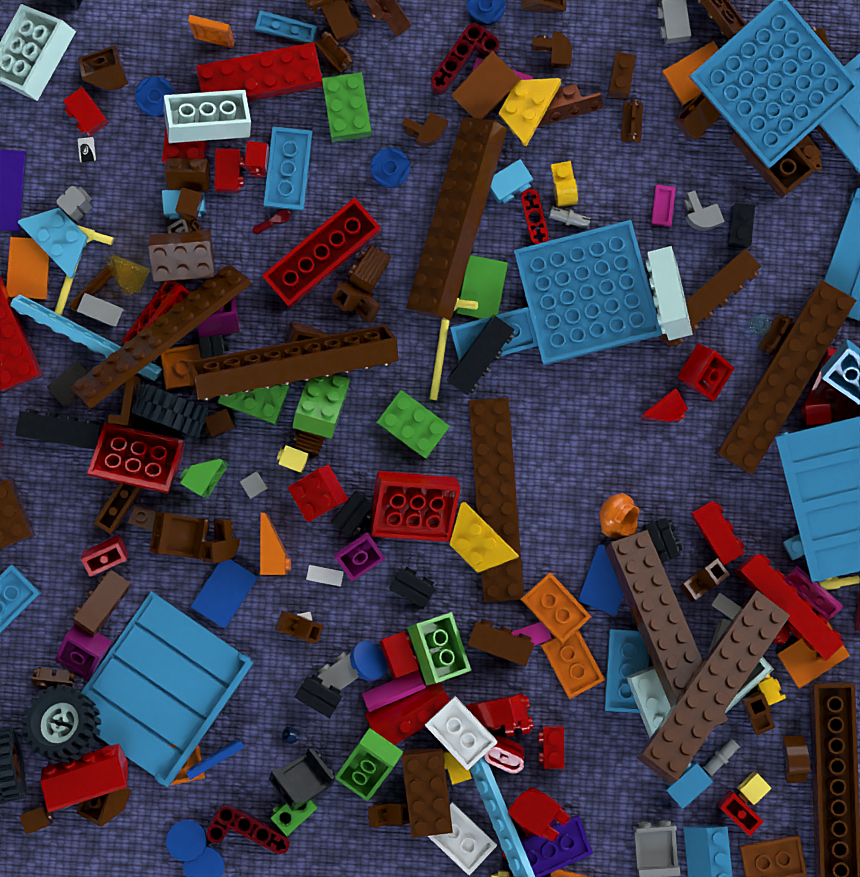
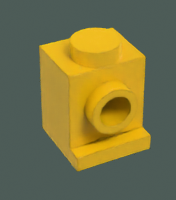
[756,674,786,705]

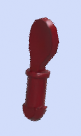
[252,209,291,234]

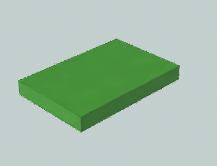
[457,255,508,319]

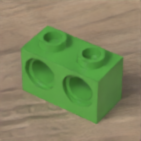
[271,799,318,836]

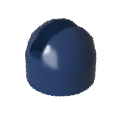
[282,726,299,744]

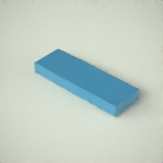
[254,10,317,44]

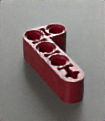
[431,23,499,95]
[207,804,291,854]

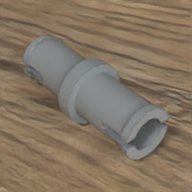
[548,206,590,230]
[703,738,740,776]

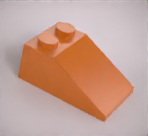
[260,513,291,575]

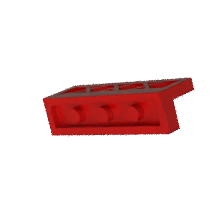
[121,280,191,344]

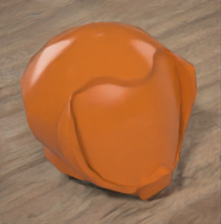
[599,493,640,538]

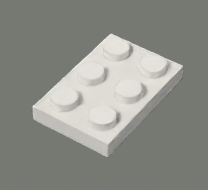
[425,696,498,770]
[428,802,497,875]

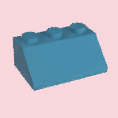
[683,823,732,877]

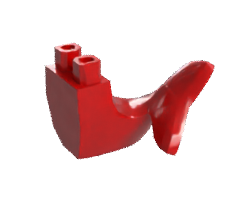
[501,787,571,858]

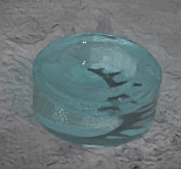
[749,315,771,336]

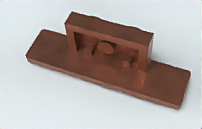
[362,0,412,37]
[538,84,603,127]

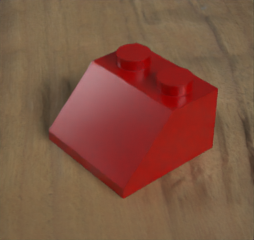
[677,343,735,402]

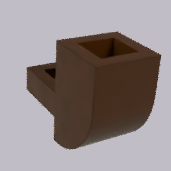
[531,31,572,69]
[402,112,449,147]
[331,282,381,323]
[201,518,240,563]
[680,558,730,602]
[275,610,324,644]
[741,691,775,735]
[782,735,810,783]
[368,801,410,828]

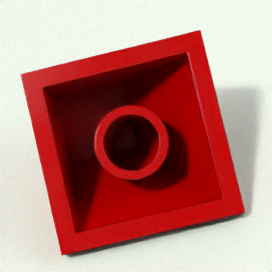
[639,389,688,423]

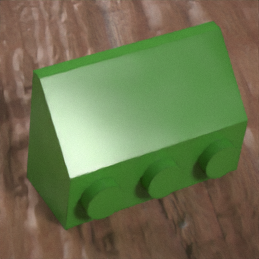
[180,459,229,498]

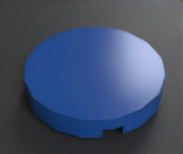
[466,0,506,25]
[135,76,175,117]
[371,147,410,188]
[350,641,387,681]
[166,820,208,862]
[183,846,224,877]

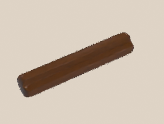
[69,264,117,313]

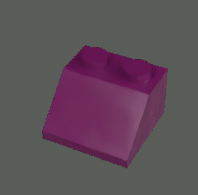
[197,296,240,337]
[333,532,386,581]
[55,624,112,680]

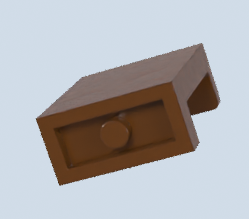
[108,374,143,428]
[149,511,209,560]

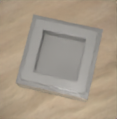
[240,471,268,499]

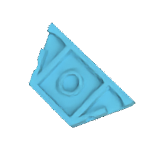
[18,208,88,279]

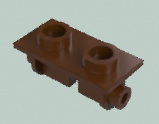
[314,31,353,73]
[621,100,643,143]
[758,313,793,356]
[128,504,156,532]
[31,667,75,689]

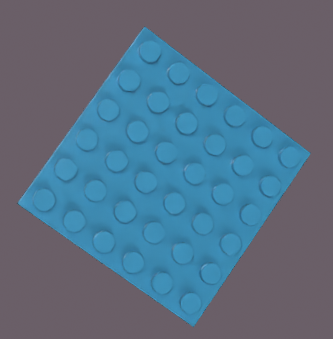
[689,0,860,168]
[514,220,662,366]

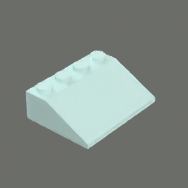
[0,4,76,101]

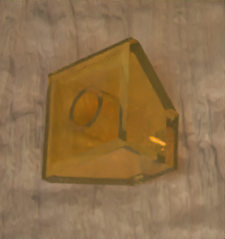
[105,255,150,295]

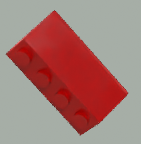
[364,678,450,745]
[40,743,128,812]

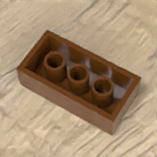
[730,132,816,199]
[402,746,453,838]

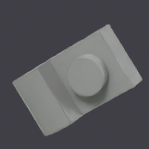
[684,190,725,231]

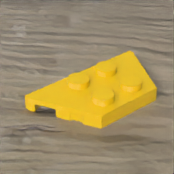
[499,78,561,147]
[449,502,519,573]

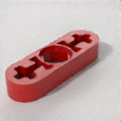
[521,189,549,245]

